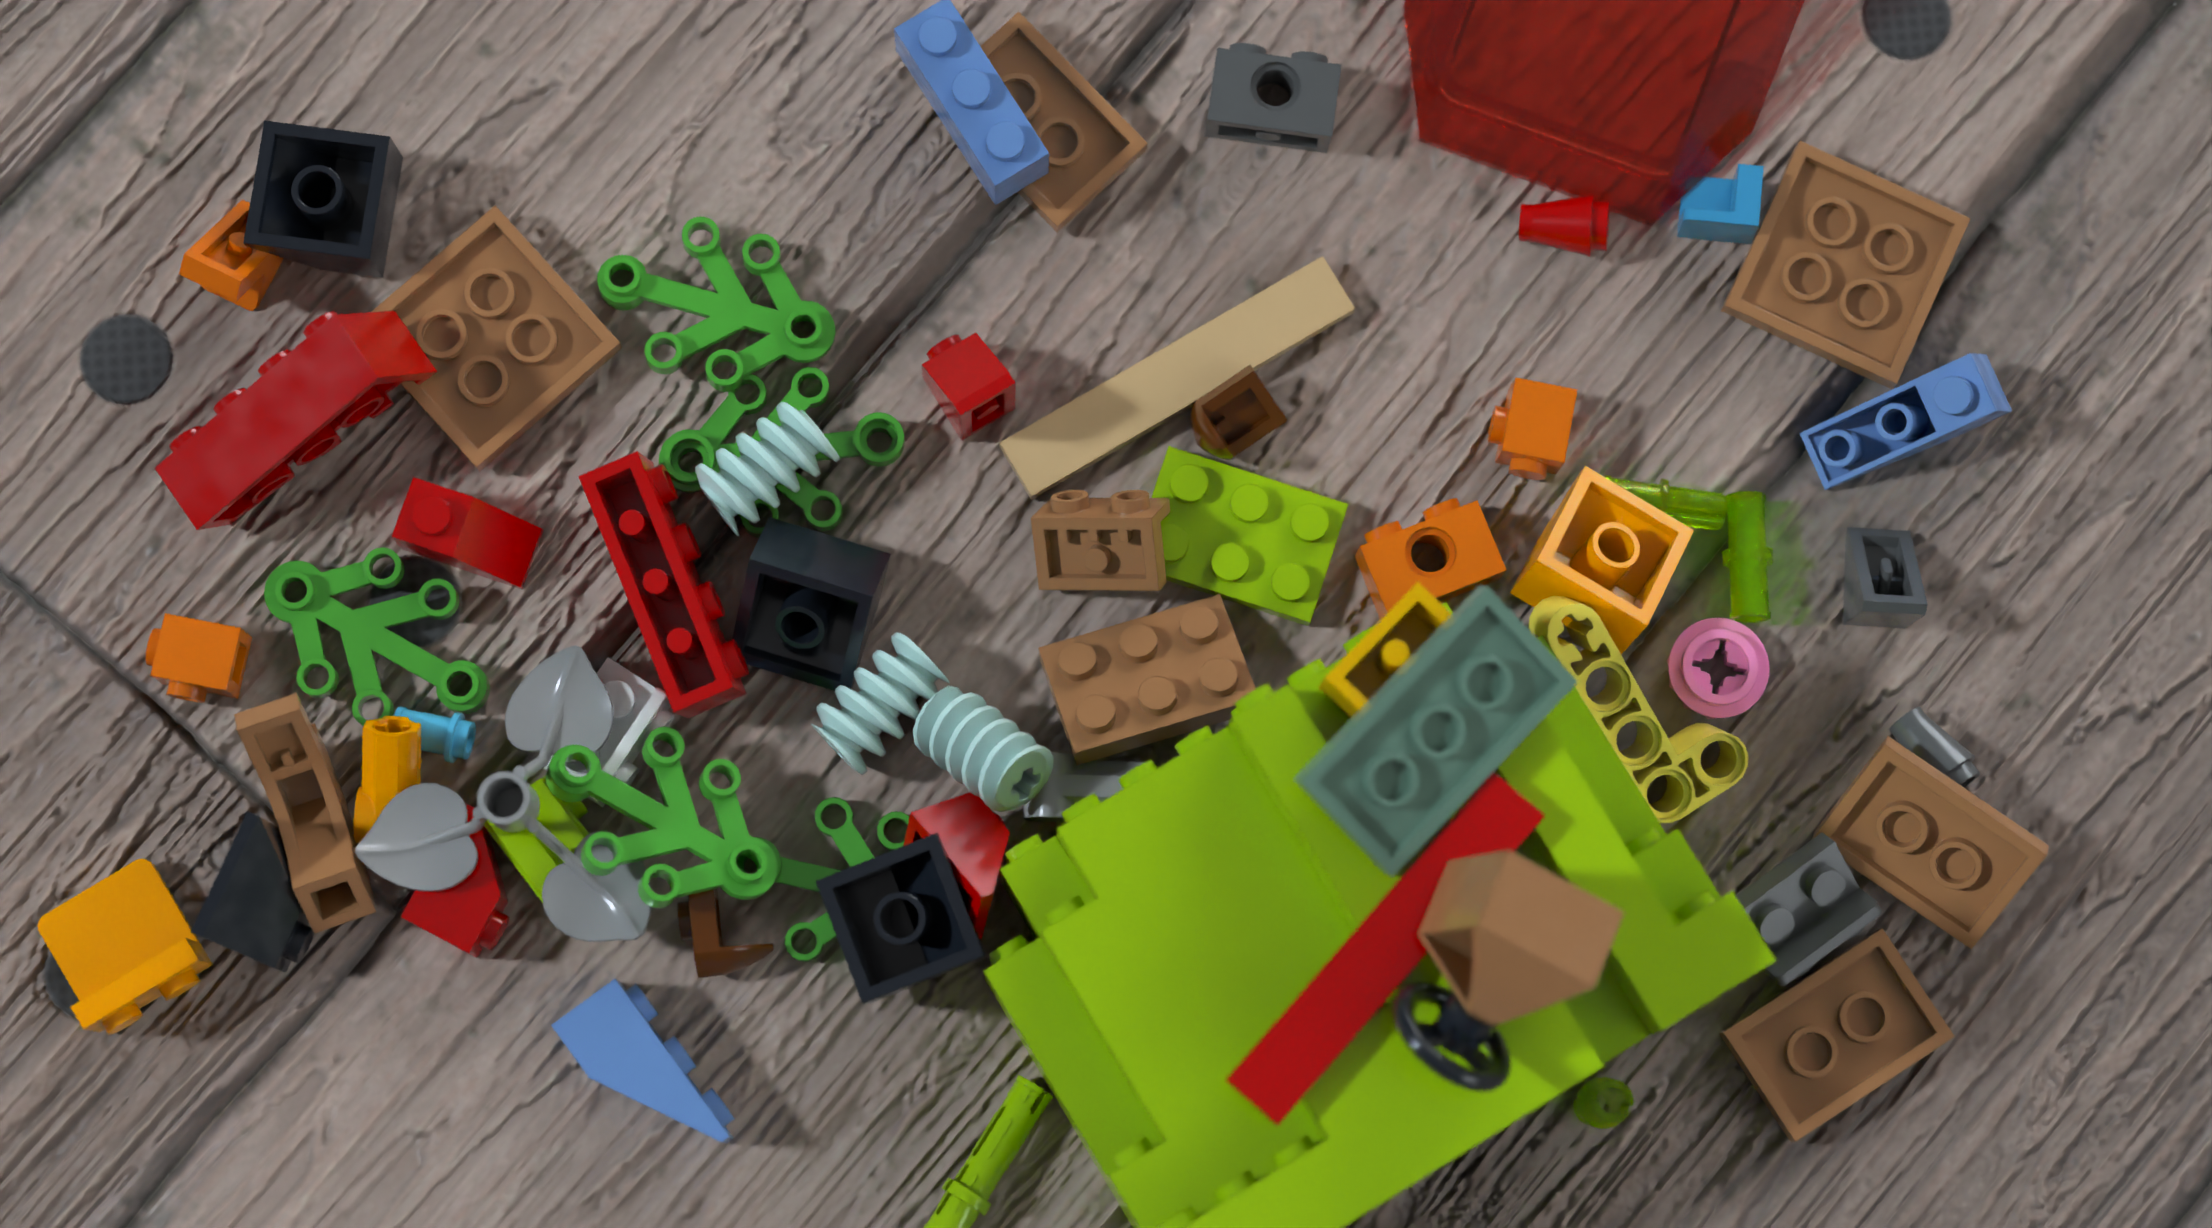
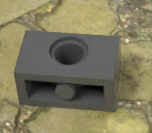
[1205,43,1341,153]

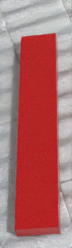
[1225,771,1545,1126]

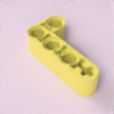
[1529,596,1748,823]

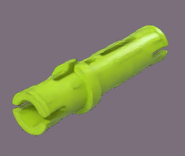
[924,1075,1053,1228]

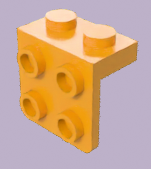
[38,859,213,1035]

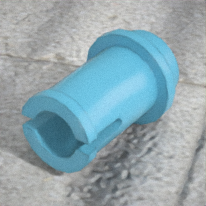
[394,706,476,763]

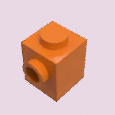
[1488,377,1578,480]
[146,613,252,703]

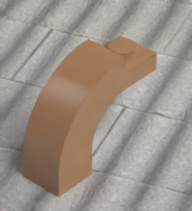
[234,693,376,934]

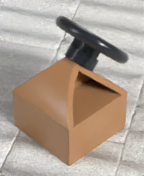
[1393,850,1625,1092]

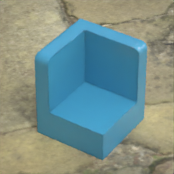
[1677,164,1764,244]

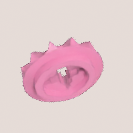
[1667,618,1769,719]

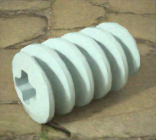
[695,402,840,537]
[811,632,950,775]
[913,686,1054,812]

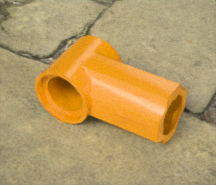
[353,716,422,843]

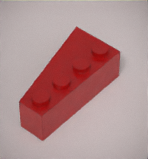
[154,310,438,530]

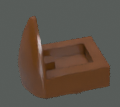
[1191,365,1288,460]
[677,888,774,978]

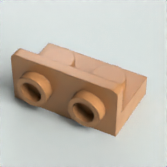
[1031,490,1170,591]

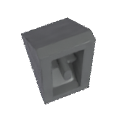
[1843,527,1928,629]

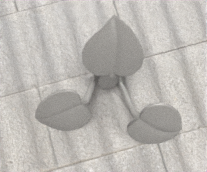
[355,645,652,942]

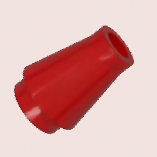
[1519,194,1610,257]

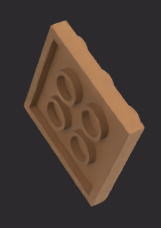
[1721,141,1971,389]
[371,205,622,472]

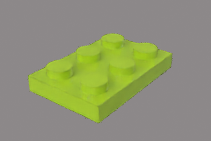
[1151,446,1349,626]

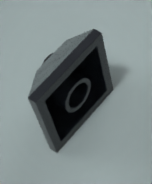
[191,811,314,972]

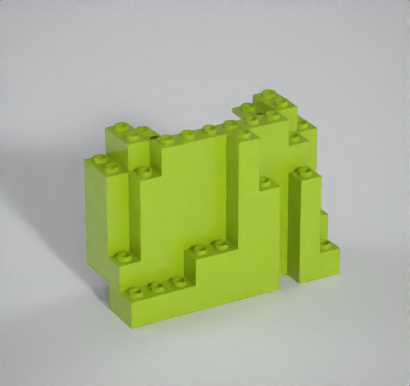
[984,602,1776,1228]

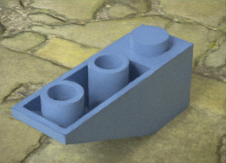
[1800,353,2012,490]
[551,979,735,1144]

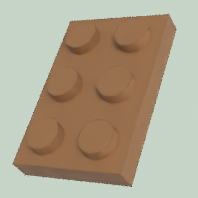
[980,11,1148,232]
[1038,594,1256,765]
[1812,736,2049,949]
[1719,928,1955,1142]

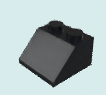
[243,120,403,278]
[732,517,891,691]
[816,833,986,1004]

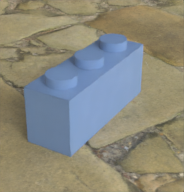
[894,0,1049,205]

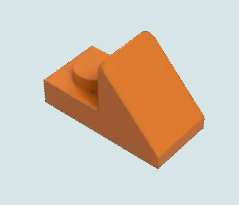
[179,199,284,311]

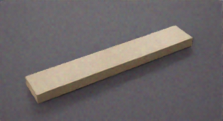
[999,256,1355,500]

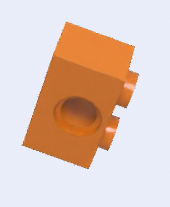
[1354,498,1507,620]

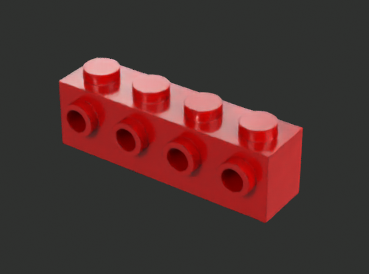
[578,451,749,719]

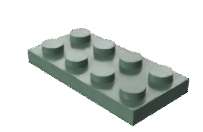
[1293,585,1578,877]

